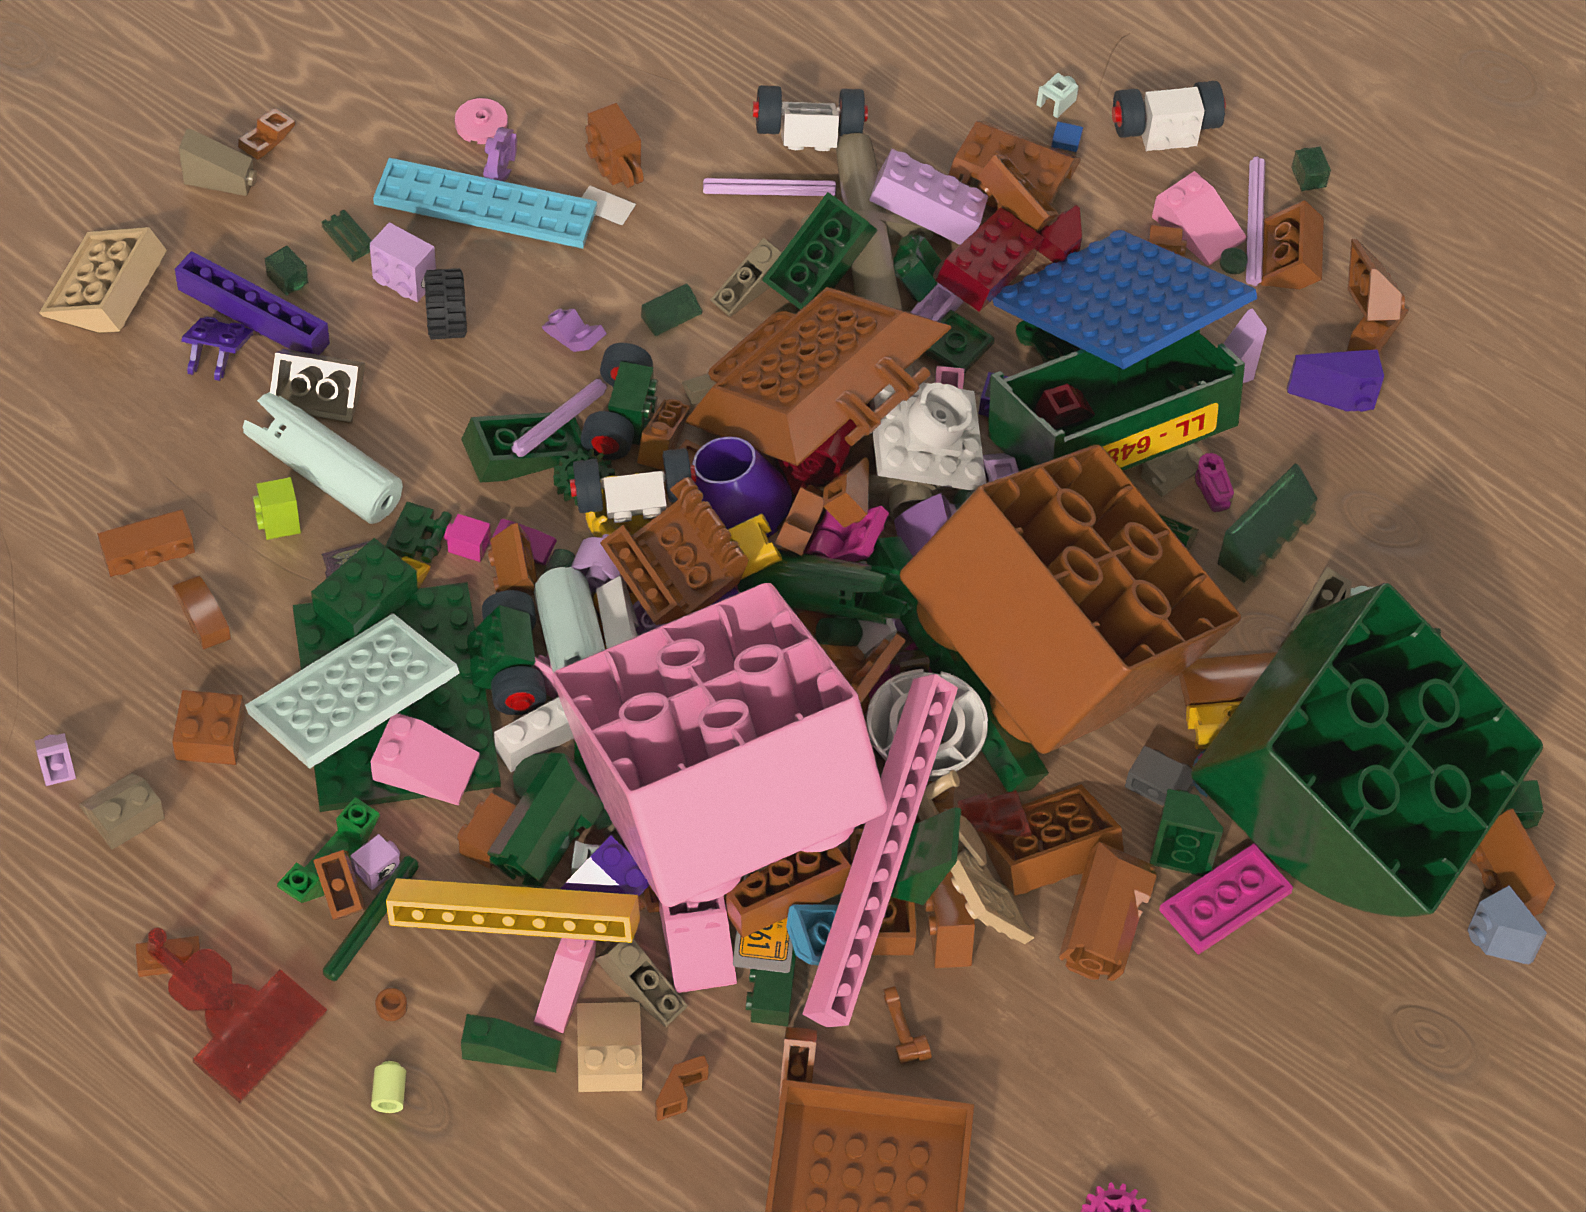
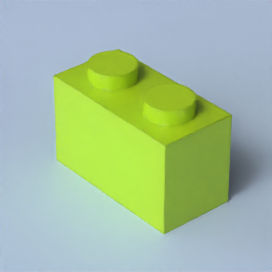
[253,477,301,540]

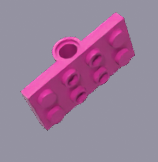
[803,506,889,562]

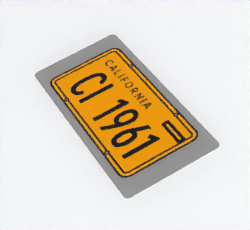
[733,865,793,973]

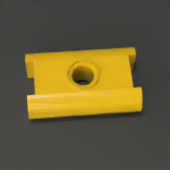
[728,514,782,579]
[1186,701,1242,749]

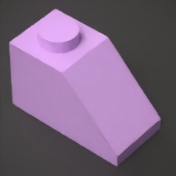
[35,733,76,786]

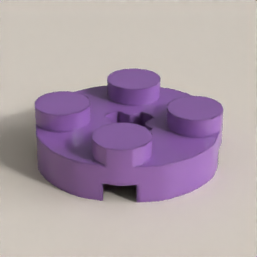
[483,127,517,182]

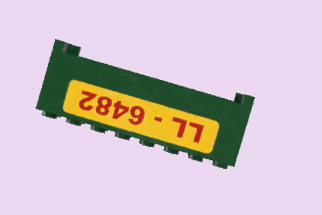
[988,329,1245,471]

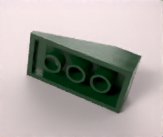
[461,412,588,483]

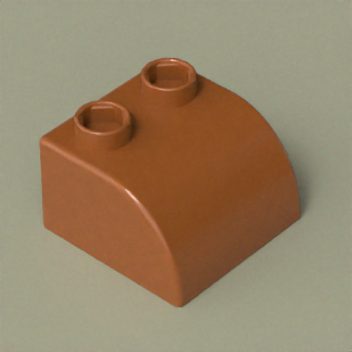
[900,445,1241,754]

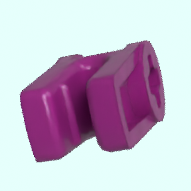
[1194,453,1234,512]

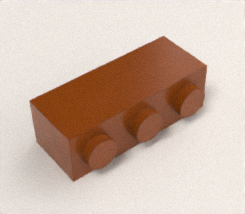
[97,509,195,577]

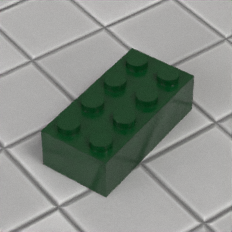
[762,192,878,310]

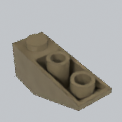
[710,237,782,317]
[595,939,688,1027]

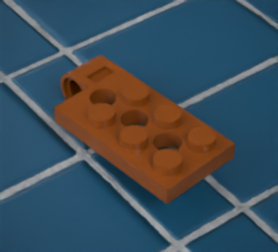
[849,633,906,704]

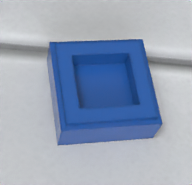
[1051,121,1083,152]

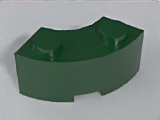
[893,233,942,303]

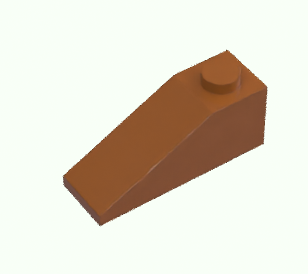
[1346,307,1409,353]

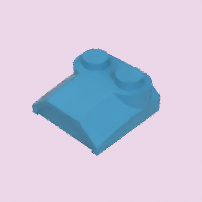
[786,905,838,966]

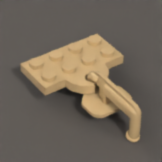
[917,770,1035,944]

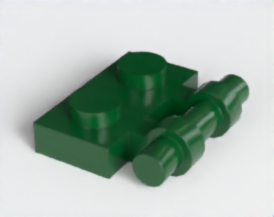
[385,502,452,563]

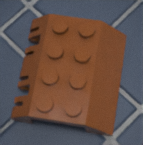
[948,121,1081,210]
[600,477,749,625]

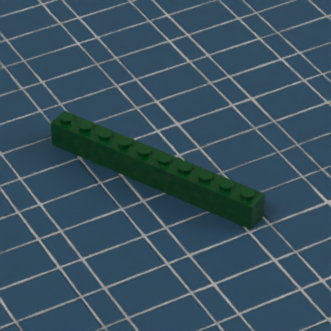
[863,536,1049,794]

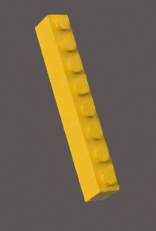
[386,878,640,943]

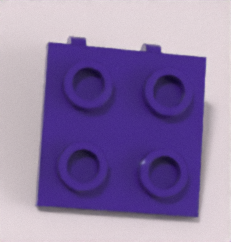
[181,317,254,381]

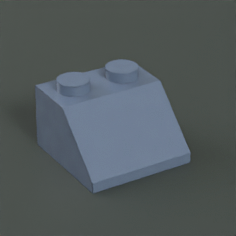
[1467,886,1547,965]

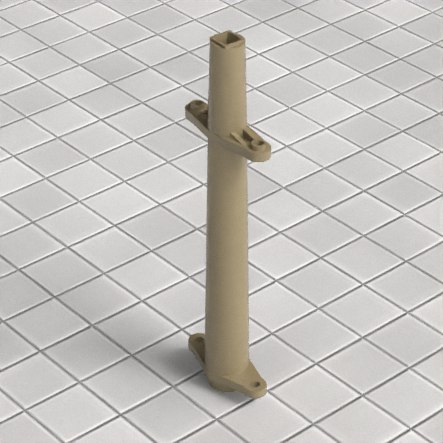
[801,133,974,521]

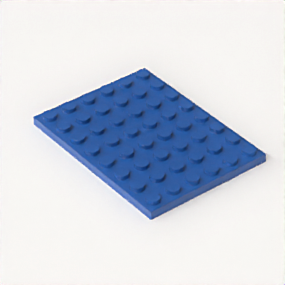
[993,230,1257,369]

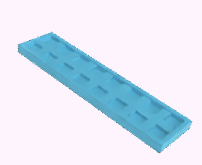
[373,158,597,249]

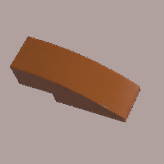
[172,576,231,650]

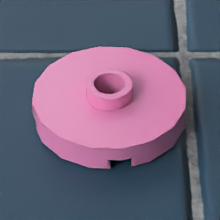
[455,98,508,144]

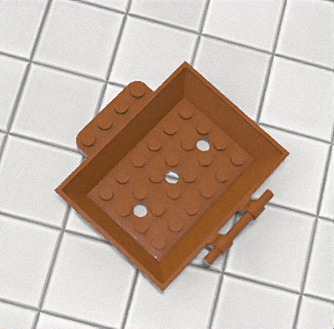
[685,287,951,466]

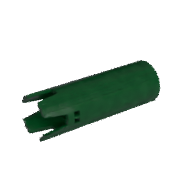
[737,548,907,625]

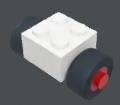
[1112,81,1226,151]
[752,85,868,151]
[570,448,696,523]

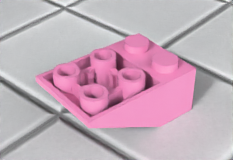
[659,896,737,993]

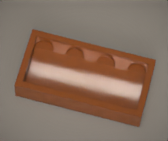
[1179,652,1277,707]

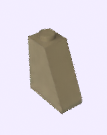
[179,129,257,196]

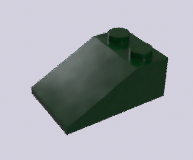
[890,807,961,905]

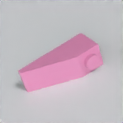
[534,938,596,1034]

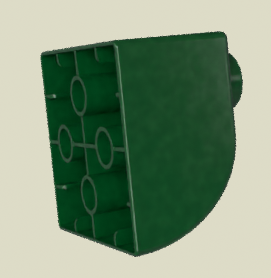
[1191,583,1543,917]

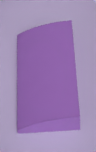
[894,493,952,557]

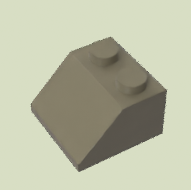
[79,773,165,850]

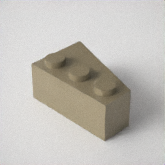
[1280,567,1352,647]

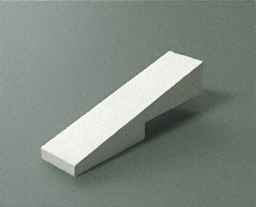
[596,576,639,649]

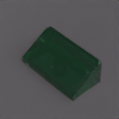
[641,284,702,336]

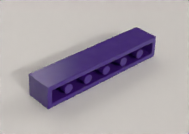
[175,251,330,355]

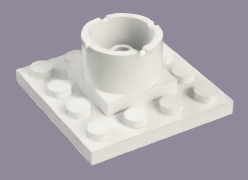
[869,383,986,491]

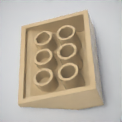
[39,227,167,333]

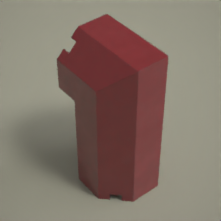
[783,402,870,487]

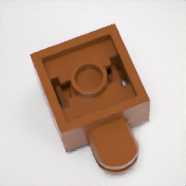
[585,103,644,188]

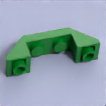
[277,797,380,903]

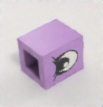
[350,834,400,890]

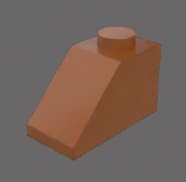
[779,1027,817,1099]

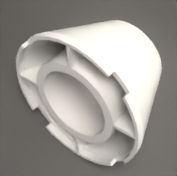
[867,669,988,781]

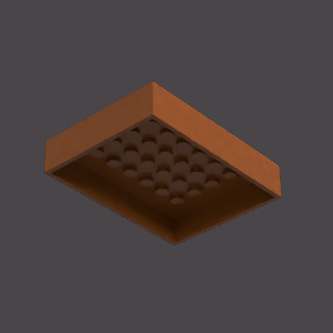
[765,1080,974,1212]

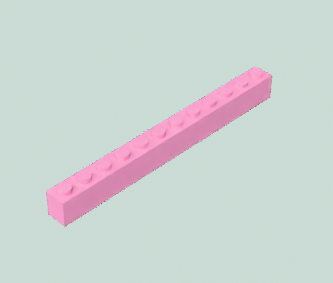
[802,674,958,1027]

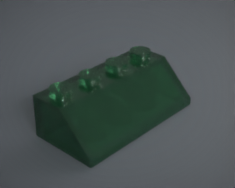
[1217,463,1318,583]

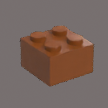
[172,690,245,765]

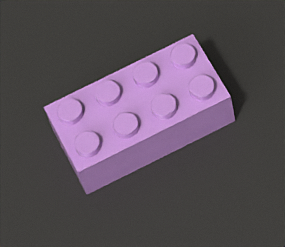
[869,149,988,245]

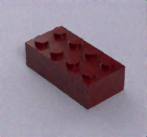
[936,207,1044,312]

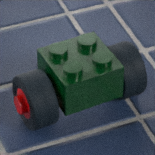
[581,343,658,460]
[467,590,546,715]

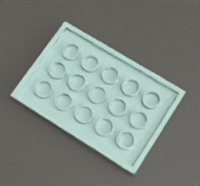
[245,613,459,769]

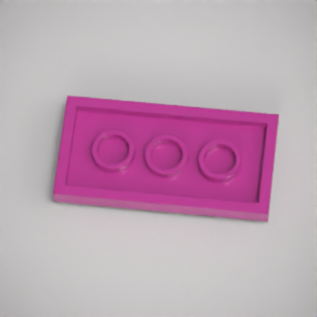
[1159,844,1293,955]

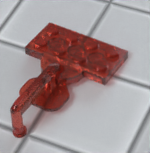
[147,927,327,1103]

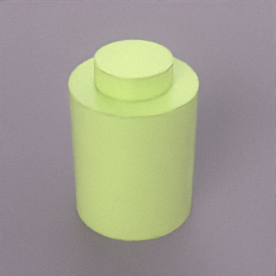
[371,1061,406,1113]

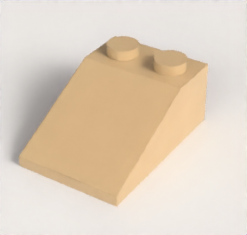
[577,1002,642,1092]

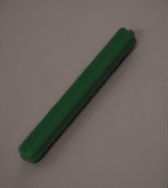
[323,855,419,981]

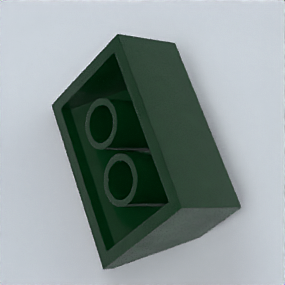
[1150,789,1223,877]

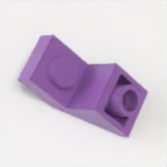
[542,308,607,352]

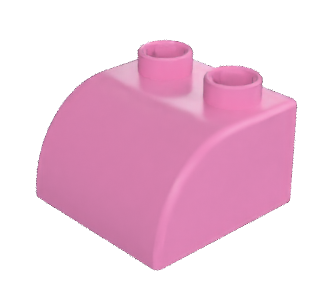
[552,583,887,907]

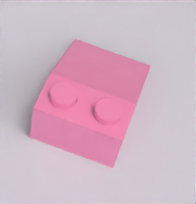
[1152,171,1247,266]
[371,713,480,805]

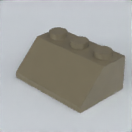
[270,349,365,422]

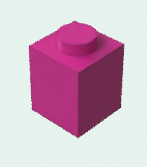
[444,514,491,562]

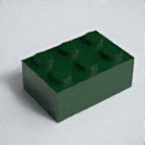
[311,538,418,640]

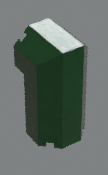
[487,752,604,888]

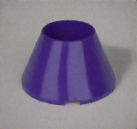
[692,437,793,537]

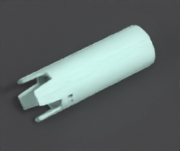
[243,392,403,524]
[534,567,605,673]

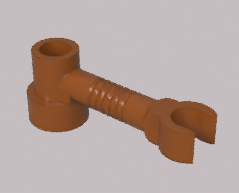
[883,986,932,1064]

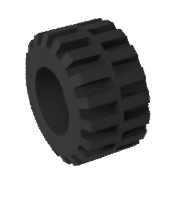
[424,268,467,340]

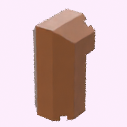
[1059,842,1157,981]

